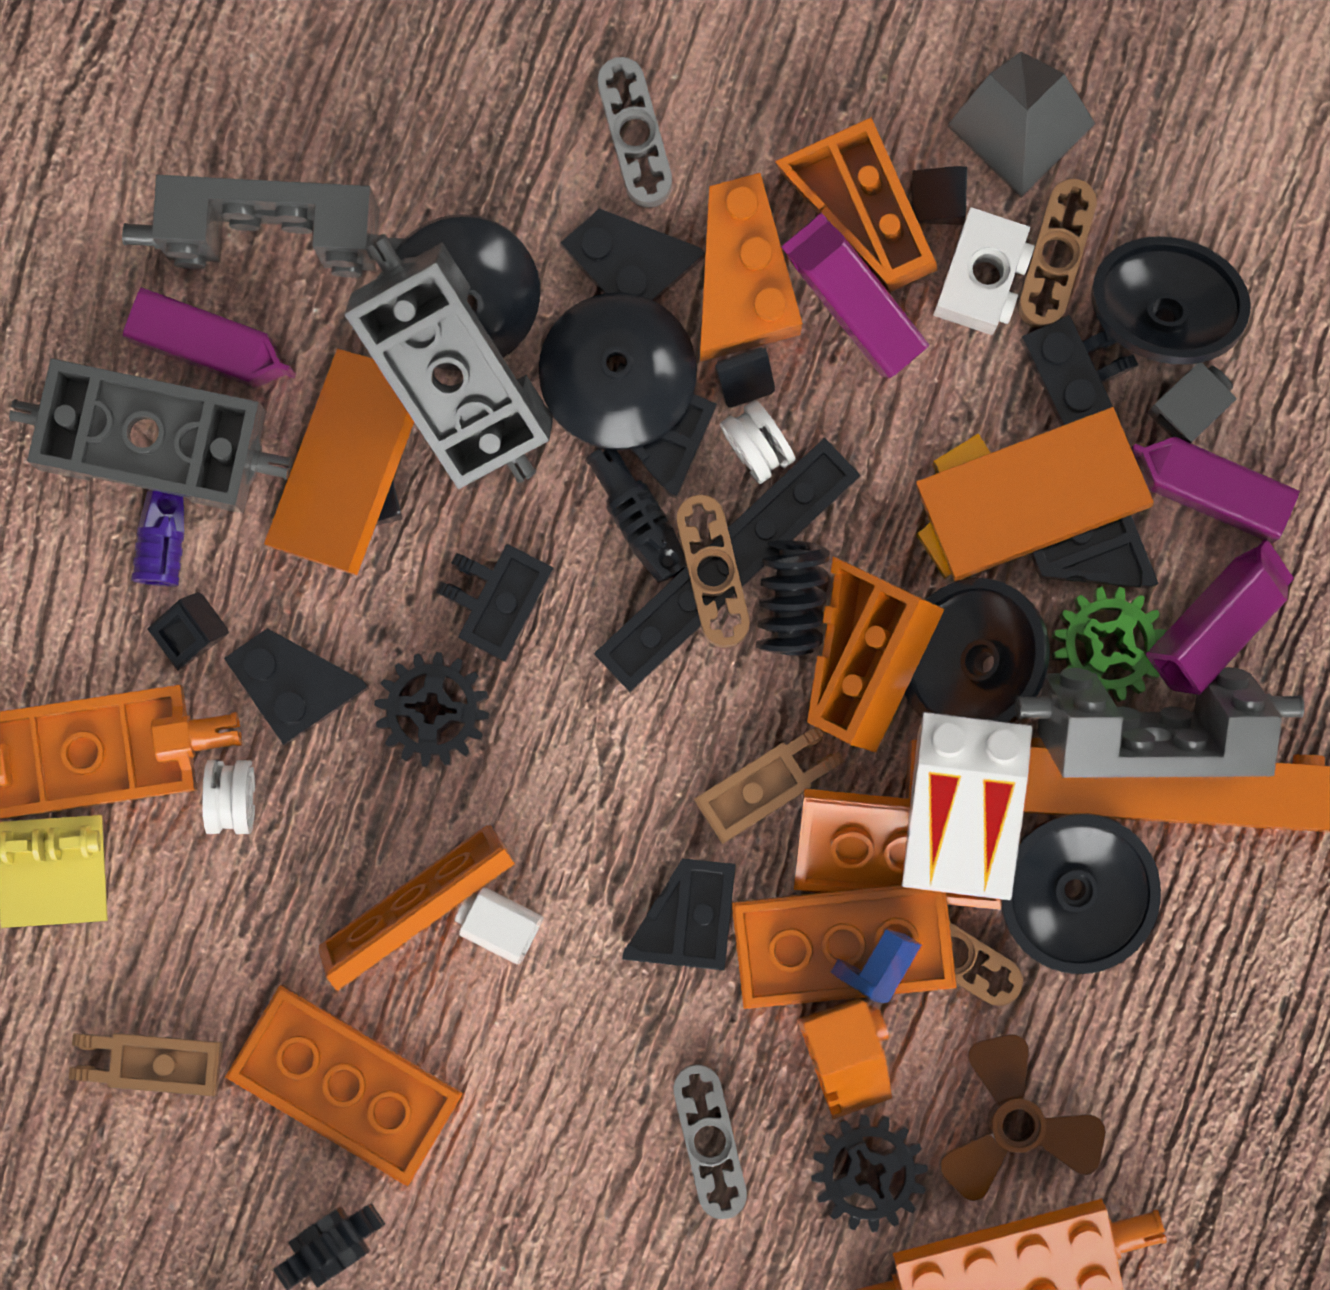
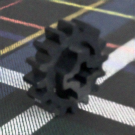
[374,652,491,768]
[810,1113,928,1232]
[273,1203,386,1290]

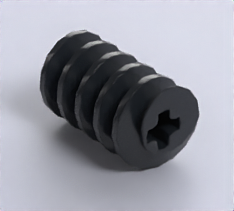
[756,540,830,656]

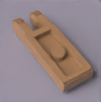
[694,727,845,844]
[68,1033,223,1096]

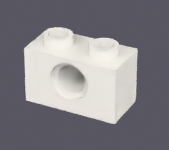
[933,207,1035,335]

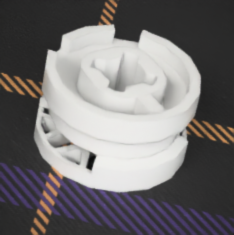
[720,400,796,484]
[203,760,255,834]

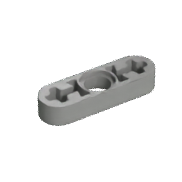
[598,57,672,208]
[673,1064,747,1219]

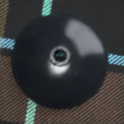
[395,214,540,371]
[1091,236,1251,365]
[538,292,697,450]
[904,578,1050,723]
[1000,813,1161,974]

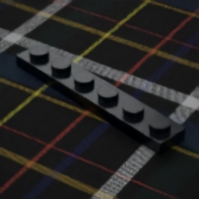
[594,437,861,693]

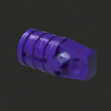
[131,490,185,587]

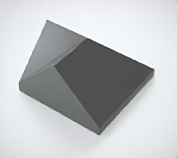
[948,51,1095,198]

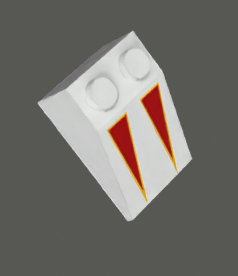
[902,713,1032,900]

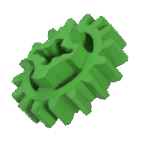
[1052,587,1167,702]

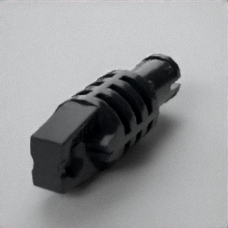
[585,448,687,583]

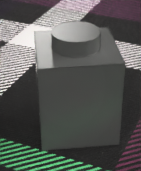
[1147,363,1237,443]

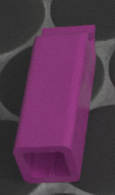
[780,213,930,378]
[123,287,296,388]
[1131,437,1300,543]
[1146,539,1294,695]

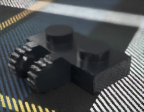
[1020,315,1139,426]
[436,544,554,663]

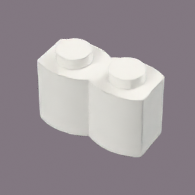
[454,887,544,965]

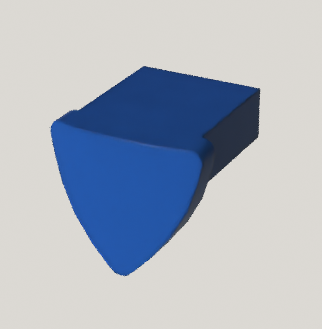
[831,929,922,1003]

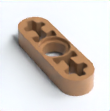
[1018,179,1097,329]
[677,495,750,648]
[950,923,1023,1006]

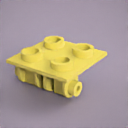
[0,815,108,928]

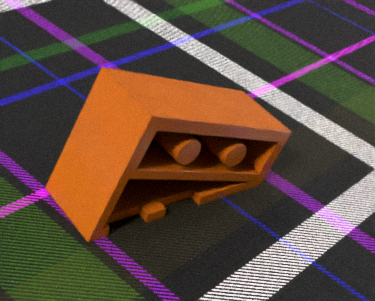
[774,117,938,292]
[700,173,803,362]
[807,556,945,753]
[797,998,893,1120]

